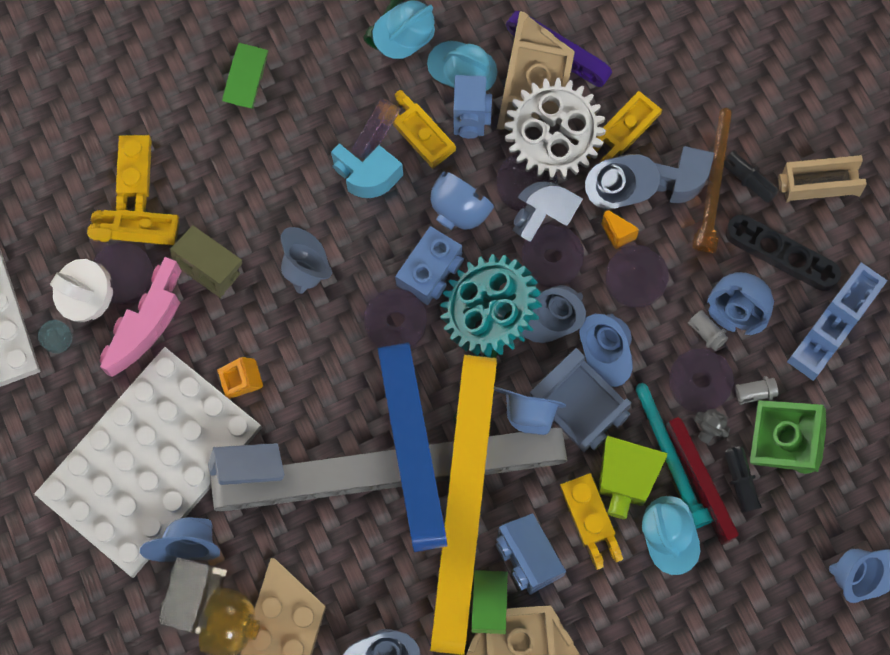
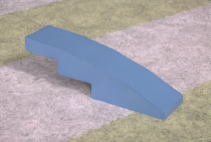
[787,262,888,381]

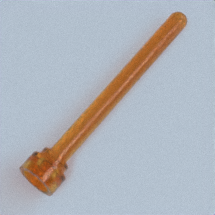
[692,108,732,253]

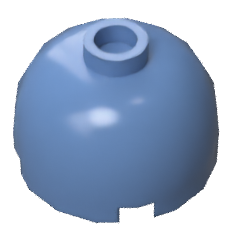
[430,171,494,230]
[707,272,774,335]

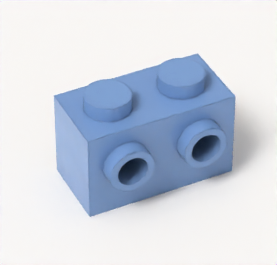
[453,75,492,139]
[395,226,464,305]

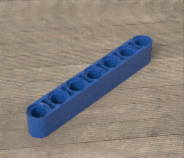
[378,342,448,552]

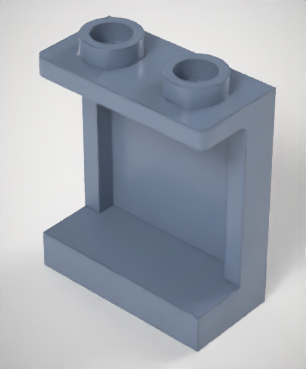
[530,348,631,452]

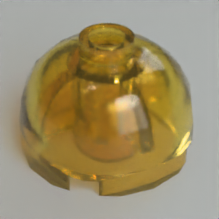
[199,587,260,655]

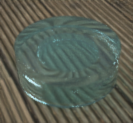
[38,320,72,353]

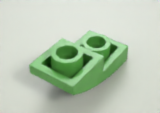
[222,43,269,109]
[472,570,508,634]

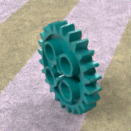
[440,254,542,357]

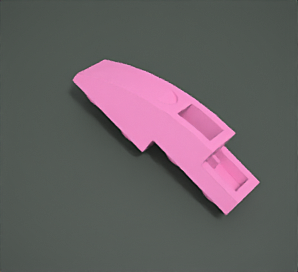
[100,257,182,377]

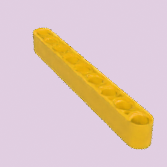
[430,354,497,655]

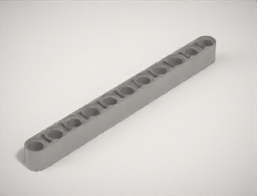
[211,428,568,511]

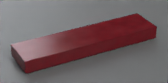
[665,417,739,546]

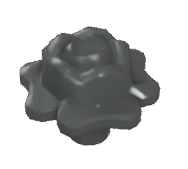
[695,409,730,443]

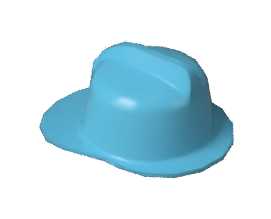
[372,0,435,59]
[427,41,498,91]
[642,496,701,575]

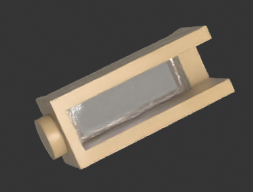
[778,155,867,203]

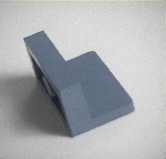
[208,443,285,485]

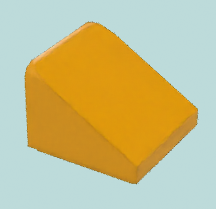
[601,210,639,249]
[217,357,263,399]

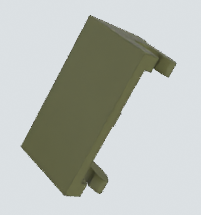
[170,225,242,298]

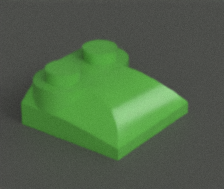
[750,400,826,474]

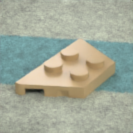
[497,11,575,130]
[240,558,326,655]
[467,605,580,655]

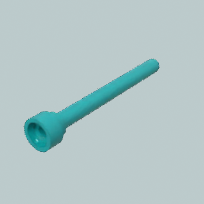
[636,383,713,529]

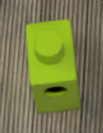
[599,436,668,519]

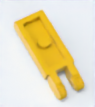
[380,90,456,169]
[587,91,662,162]
[116,135,152,212]
[87,210,179,245]
[560,473,623,570]

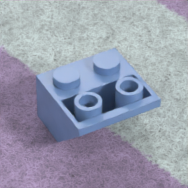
[495,513,566,595]

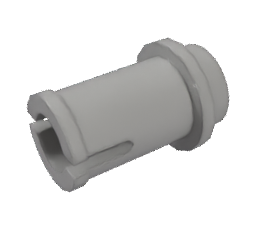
[688,310,729,351]
[735,376,778,405]

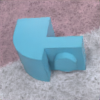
[331,143,403,198]

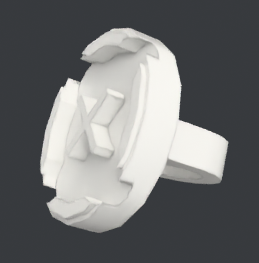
[50,259,113,322]

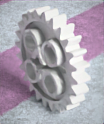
[504,78,606,180]

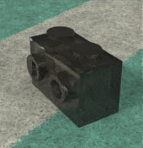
[158,557,227,636]

